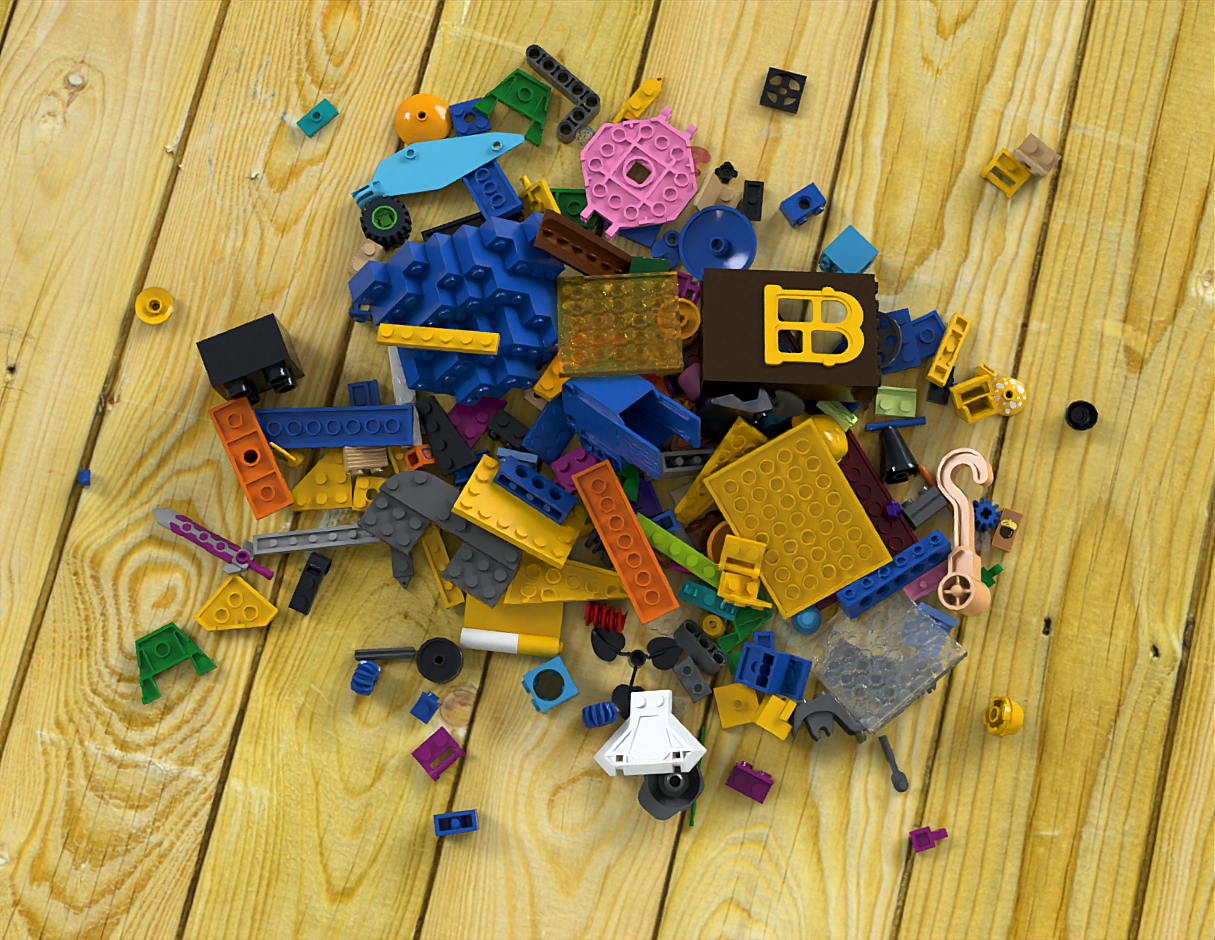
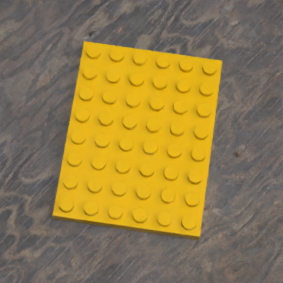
[703,417,893,620]

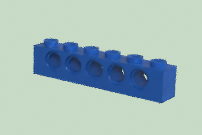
[836,529,952,620]

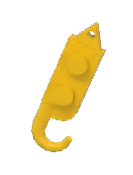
[611,75,663,124]

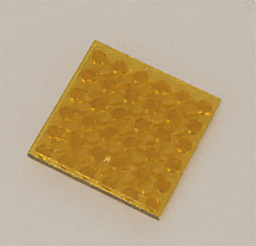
[557,271,683,378]

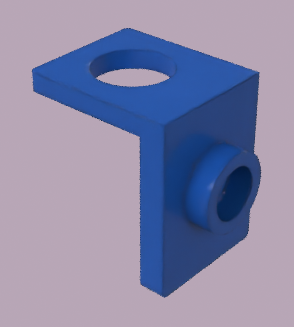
[348,303,373,323]

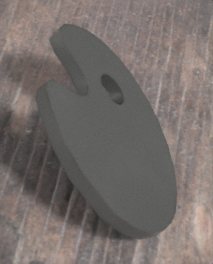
[768,389,805,417]

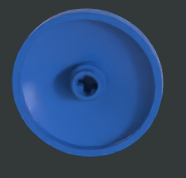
[679,205,757,281]

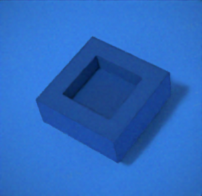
[753,632,774,649]

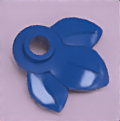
[651,230,680,269]

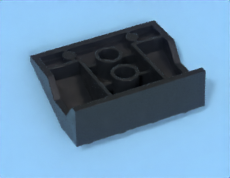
[695,386,773,441]

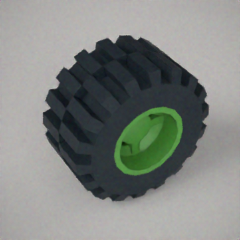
[360,195,412,250]

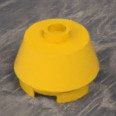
[983,696,1024,737]

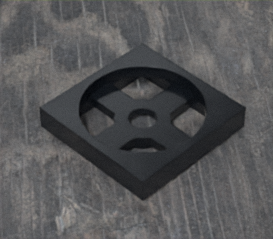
[759,67,807,114]

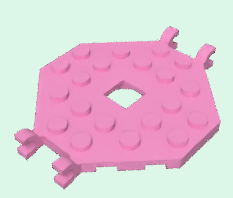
[580,106,698,242]

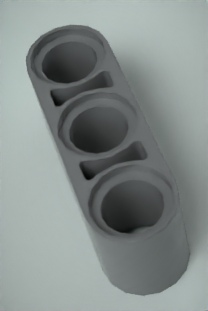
[673,619,727,676]

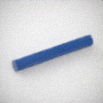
[865,416,926,432]

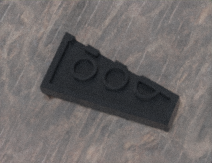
[414,395,480,477]

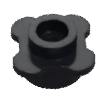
[715,162,738,184]

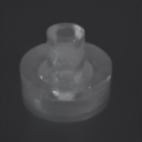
[576,126,596,147]

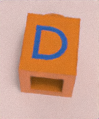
[403,444,437,471]

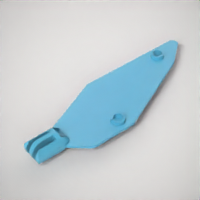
[351,132,525,210]

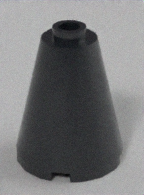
[879,426,920,485]

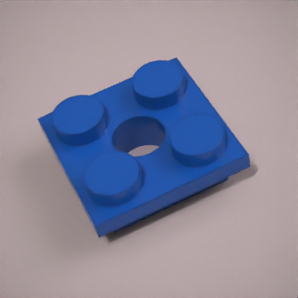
[449,97,491,137]

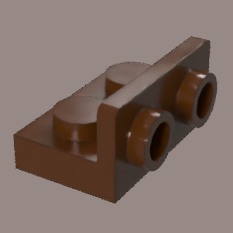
[684,510,726,554]

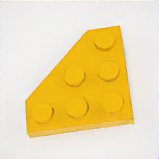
[292,448,353,512]
[193,574,280,632]

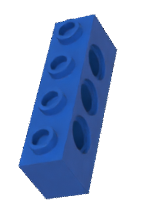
[493,455,578,525]

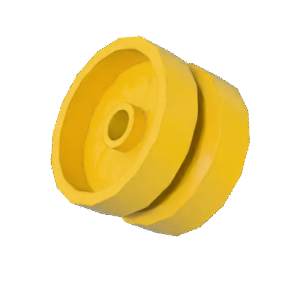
[657,298,700,348]

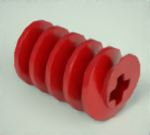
[584,601,628,635]

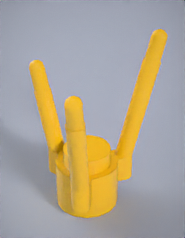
[269,442,306,469]

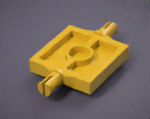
[518,175,561,221]

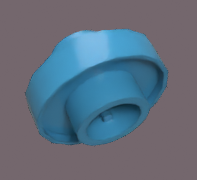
[791,605,822,635]

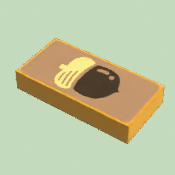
[990,507,1024,553]

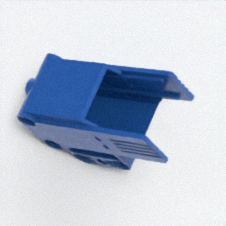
[562,352,701,480]

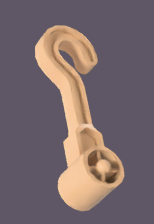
[936,448,993,617]

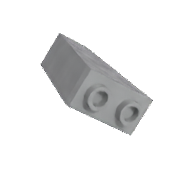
[642,448,717,482]

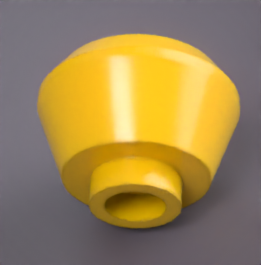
[698,612,726,640]

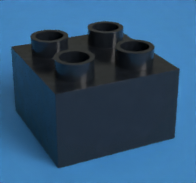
[196,313,305,406]

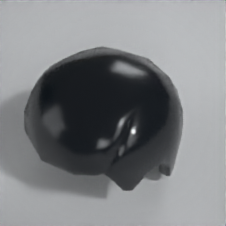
[1065,400,1098,431]

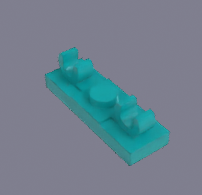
[677,578,740,622]

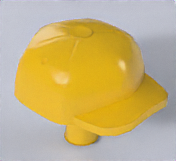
[792,411,848,464]

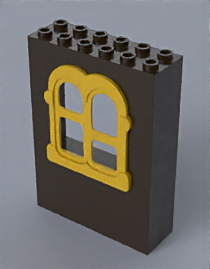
[700,268,882,403]

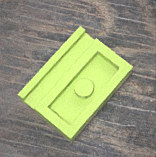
[874,386,917,418]
[816,401,859,432]

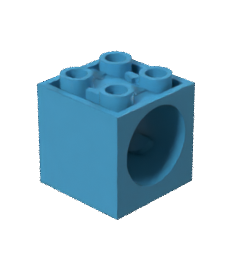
[818,225,879,274]
[521,656,580,714]

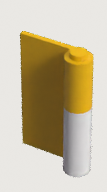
[460,590,564,658]

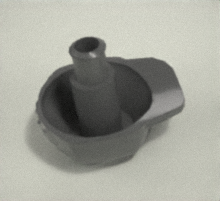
[638,753,704,820]

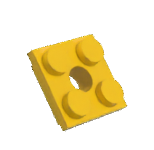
[352,475,389,512]

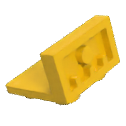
[717,571,772,610]

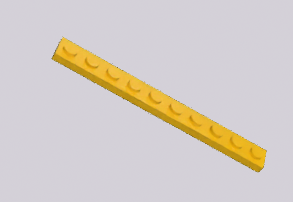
[386,446,466,609]

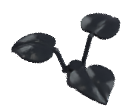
[591,627,683,720]

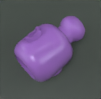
[677,363,718,405]

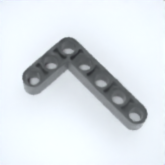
[526,44,601,144]

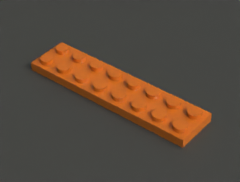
[571,459,680,625]

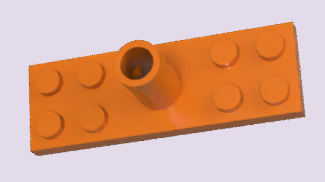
[208,396,295,520]

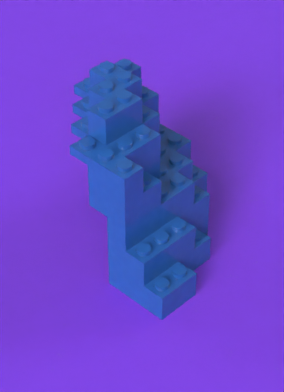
[348,212,572,406]

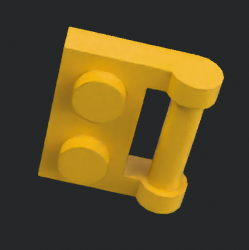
[980,148,1032,199]
[718,534,767,580]

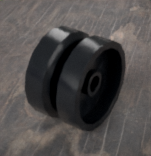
[416,637,464,684]

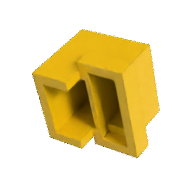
[949,374,999,424]
[751,694,797,740]

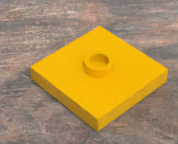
[713,683,759,729]

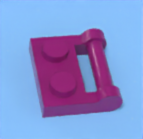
[411,726,466,782]

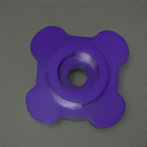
[886,499,902,519]

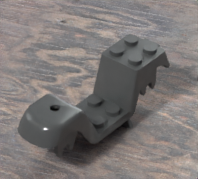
[788,654,943,744]

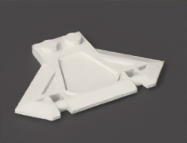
[593,690,707,776]

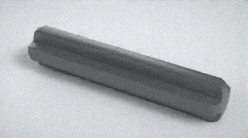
[355,647,415,661]

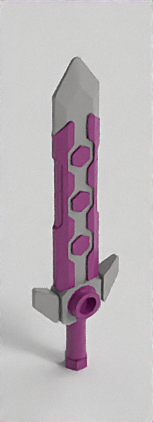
[153,508,275,580]

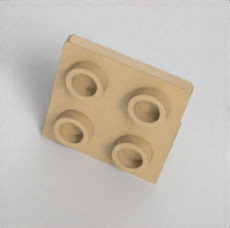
[1013,133,1061,177]
[694,171,742,212]

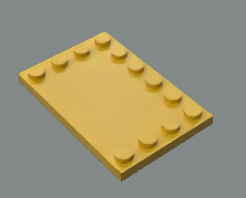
[451,454,589,570]

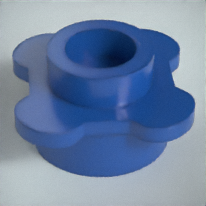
[78,467,90,488]

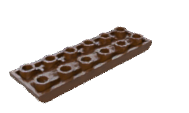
[533,209,632,293]

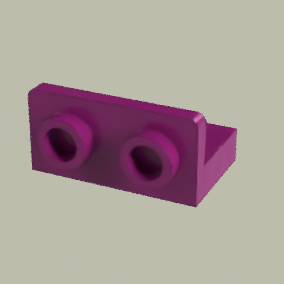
[725,761,774,804]

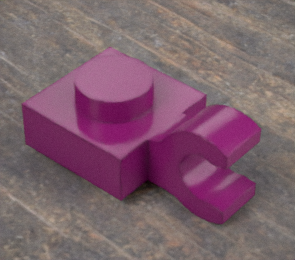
[909,826,948,853]

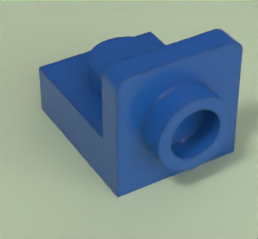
[410,691,441,724]

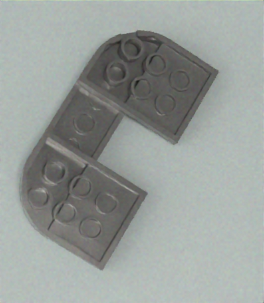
[357,470,522,609]

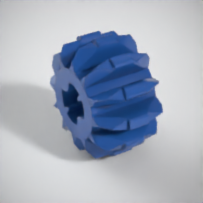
[972,498,1002,532]
[351,660,381,696]
[582,702,617,729]

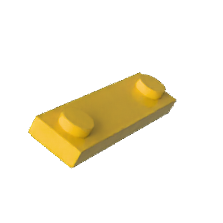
[925,312,972,388]

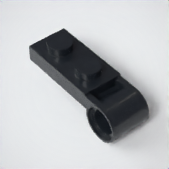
[288,552,332,615]

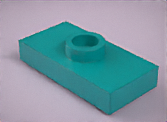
[296,98,339,138]

